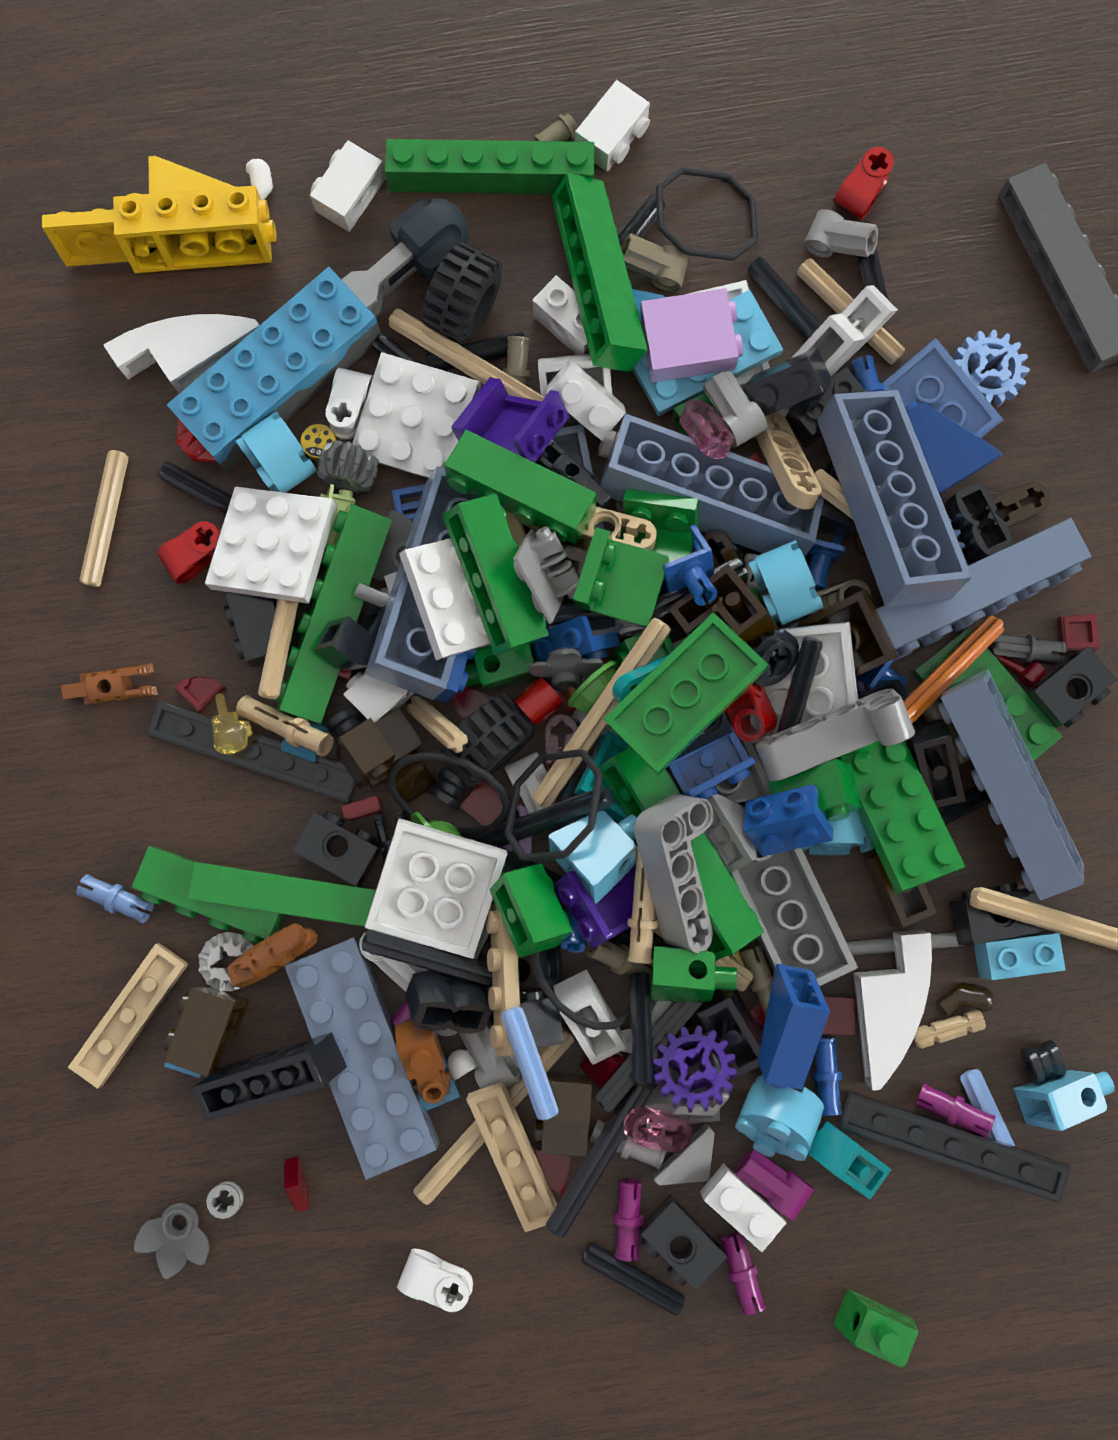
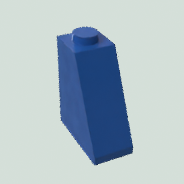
[905,401,1003,495]
[758,964,830,1090]

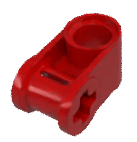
[833,147,894,220]
[157,521,221,584]
[514,677,563,726]
[726,683,778,742]

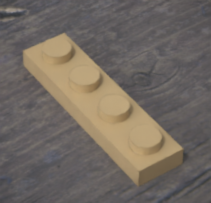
[486,904,520,1057]
[68,943,189,1089]
[466,1081,557,1232]

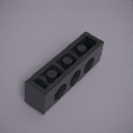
[192,1032,347,1121]

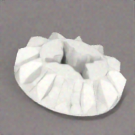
[198,932,253,991]

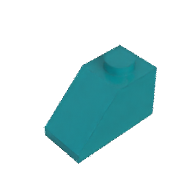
[808,1121,892,1200]

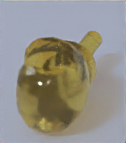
[211,694,252,754]

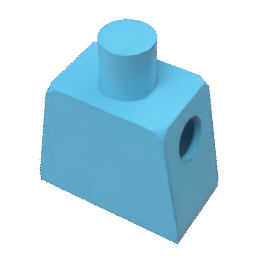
[549,811,637,904]
[1013,1070,1115,1131]

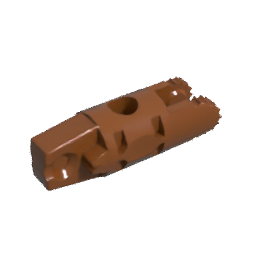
[61,663,157,705]
[227,923,318,988]

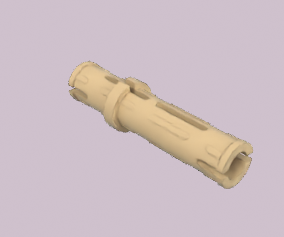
[236,695,334,757]
[627,846,658,963]

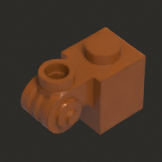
[395,1020,452,1104]

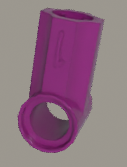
[735,1147,815,1221]

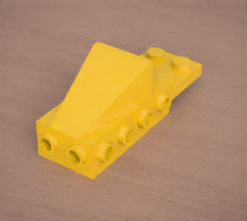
[42,156,277,273]

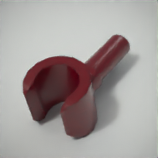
[995,655,1047,687]

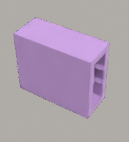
[639,288,743,383]

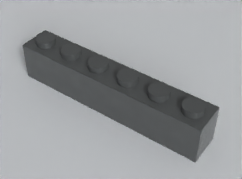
[998,163,1118,374]

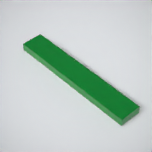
[187,862,376,926]

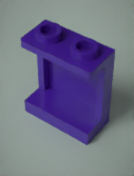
[451,377,569,463]
[555,839,656,949]

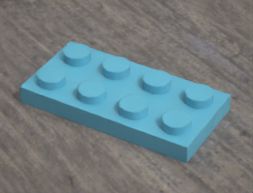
[632,290,783,417]

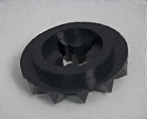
[750,629,799,687]

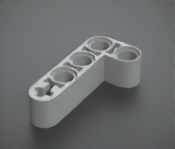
[755,689,915,781]
[634,794,713,953]

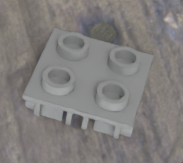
[513,526,579,624]

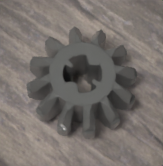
[317,440,379,494]

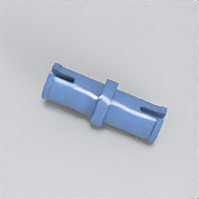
[76,874,154,923]

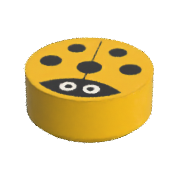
[301,424,337,461]

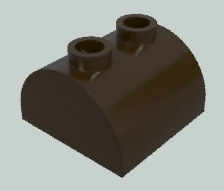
[799,589,899,677]

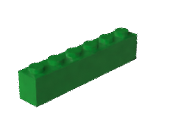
[385,139,594,194]
[551,172,648,372]
[272,504,392,724]
[598,747,765,961]

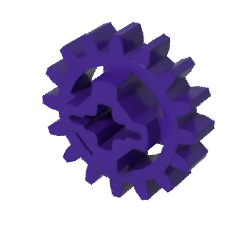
[653,1026,737,1113]

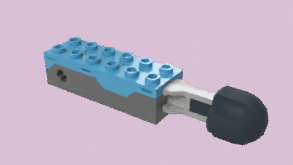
[167,198,469,473]

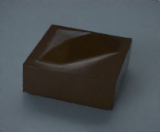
[395,760,437,803]

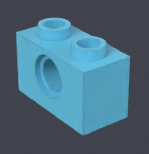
[974,932,1066,980]

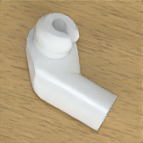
[246,159,273,200]

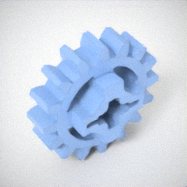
[953,330,1030,407]

